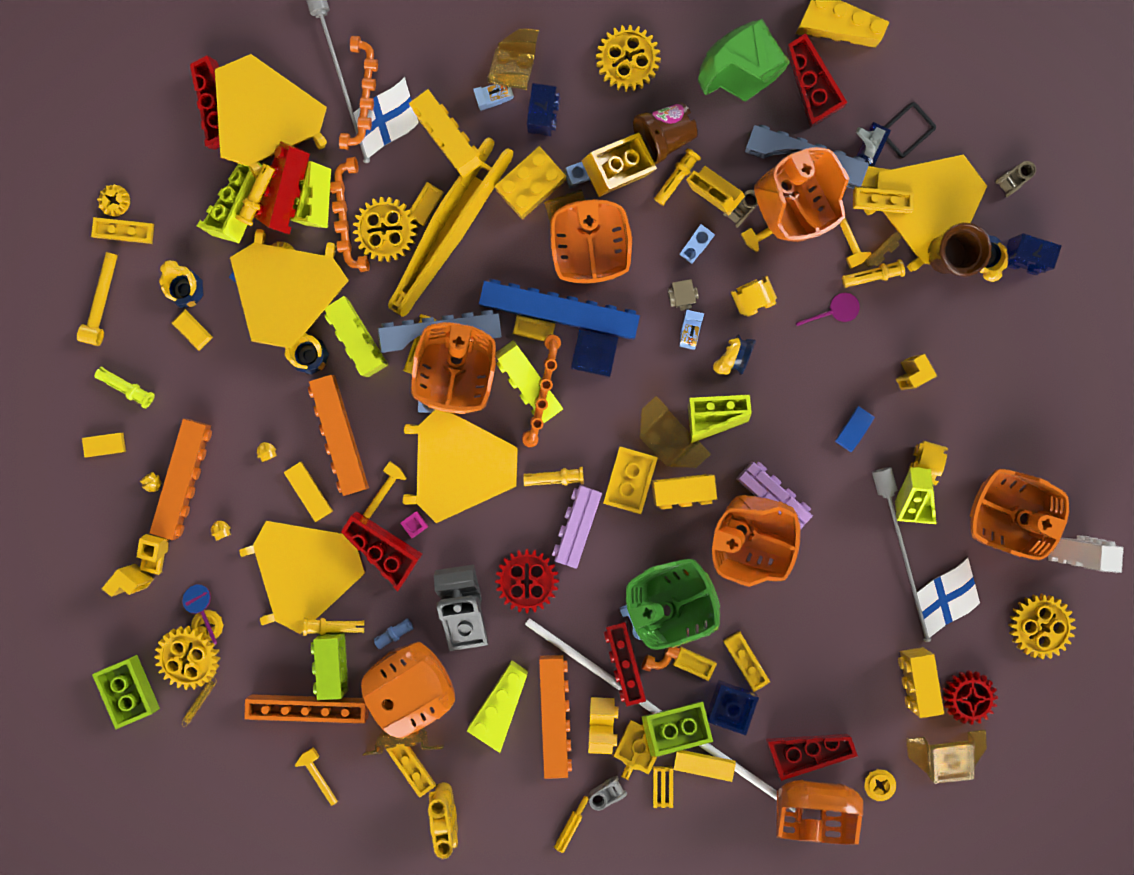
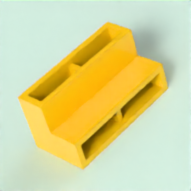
[686,166,745,216]
[896,354,937,390]
[102,564,154,597]

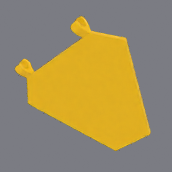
[215,54,327,179]
[864,154,987,272]
[230,229,349,349]
[403,409,518,523]
[239,521,365,634]

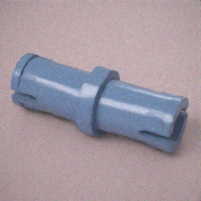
[374,618,413,650]

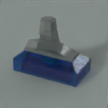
[856,122,891,167]

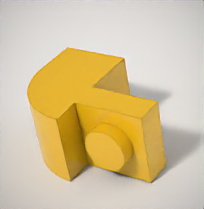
[137,534,168,575]

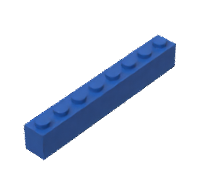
[479,279,640,340]

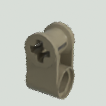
[995,161,1036,198]
[723,190,758,228]

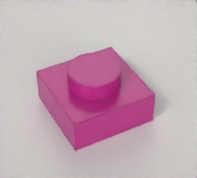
[400,511,428,539]

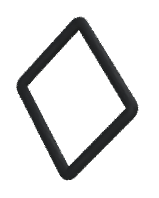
[882,102,936,158]

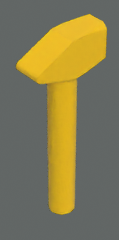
[840,218,871,269]
[741,228,773,252]
[363,461,407,519]
[295,747,338,806]

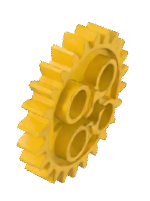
[596,25,661,92]
[353,197,418,262]
[1008,594,1076,659]
[154,626,220,690]

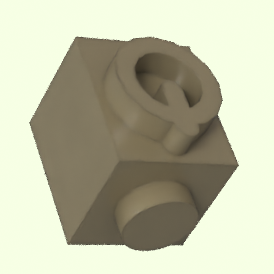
[667,279,699,311]

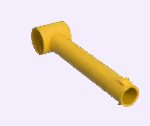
[77,252,118,346]

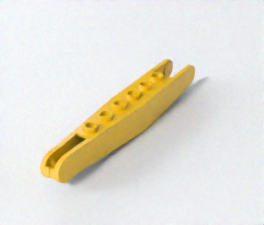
[388,137,513,317]

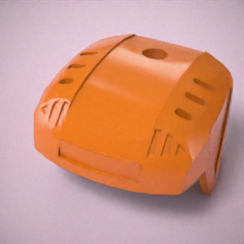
[754,147,849,242]
[551,199,632,283]
[411,322,496,414]
[970,468,1069,560]
[712,495,801,587]
[361,642,455,738]
[776,780,863,845]

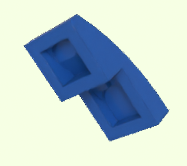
[835,406,875,452]

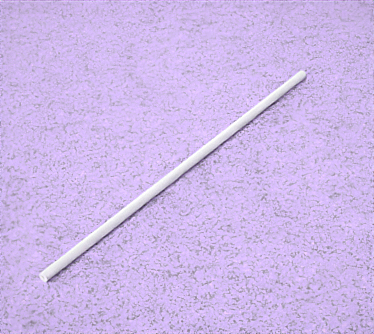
[525,618,804,814]

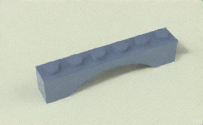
[745,125,869,189]
[377,310,501,353]

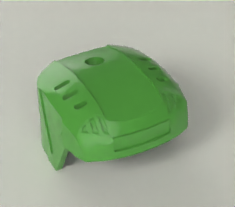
[698,19,790,102]
[626,559,721,650]

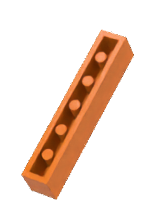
[308,375,369,496]
[149,419,212,540]
[539,655,572,779]
[245,694,369,723]

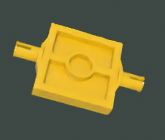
[613,720,657,780]

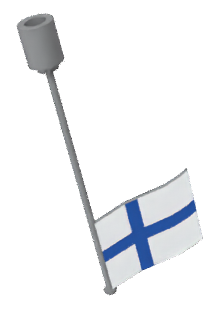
[306,0,419,163]
[872,467,980,642]

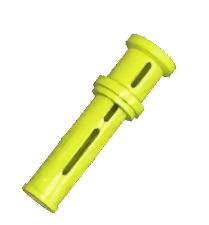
[94,367,155,409]

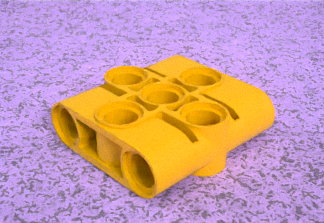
[428,782,458,859]

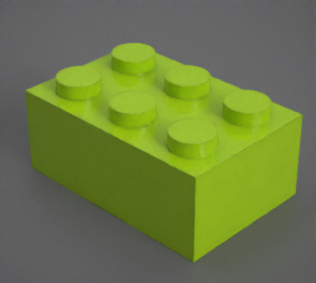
[311,633,348,700]
[92,655,160,730]
[641,702,713,757]

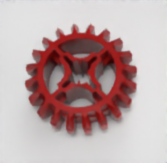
[942,670,999,725]

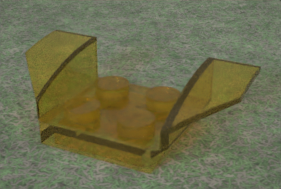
[488,29,539,90]
[639,396,711,468]
[363,728,444,756]
[907,730,987,784]

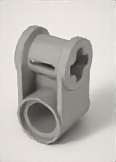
[588,776,627,811]

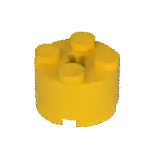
[731,276,777,317]
[908,440,948,486]

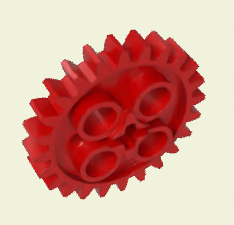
[495,548,559,614]

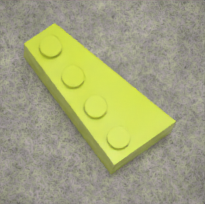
[196,162,262,243]
[324,296,388,377]
[495,340,563,423]
[467,660,528,753]

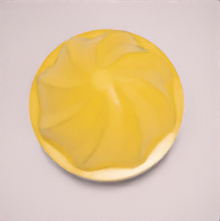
[257,442,277,462]
[140,472,161,492]
[211,521,231,541]

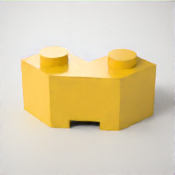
[588,697,618,754]

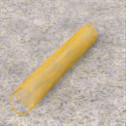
[182,677,216,727]

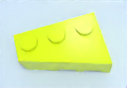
[290,161,331,228]
[688,395,752,443]
[895,467,937,524]

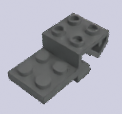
[434,564,489,651]

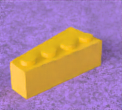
[795,0,889,48]
[409,89,482,178]

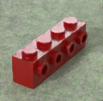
[604,622,646,707]

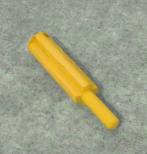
[554,796,589,853]

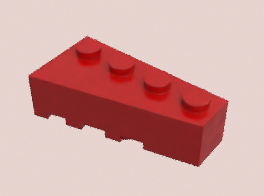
[787,33,848,128]
[190,55,220,150]
[254,141,310,234]
[341,511,423,592]
[766,734,858,781]

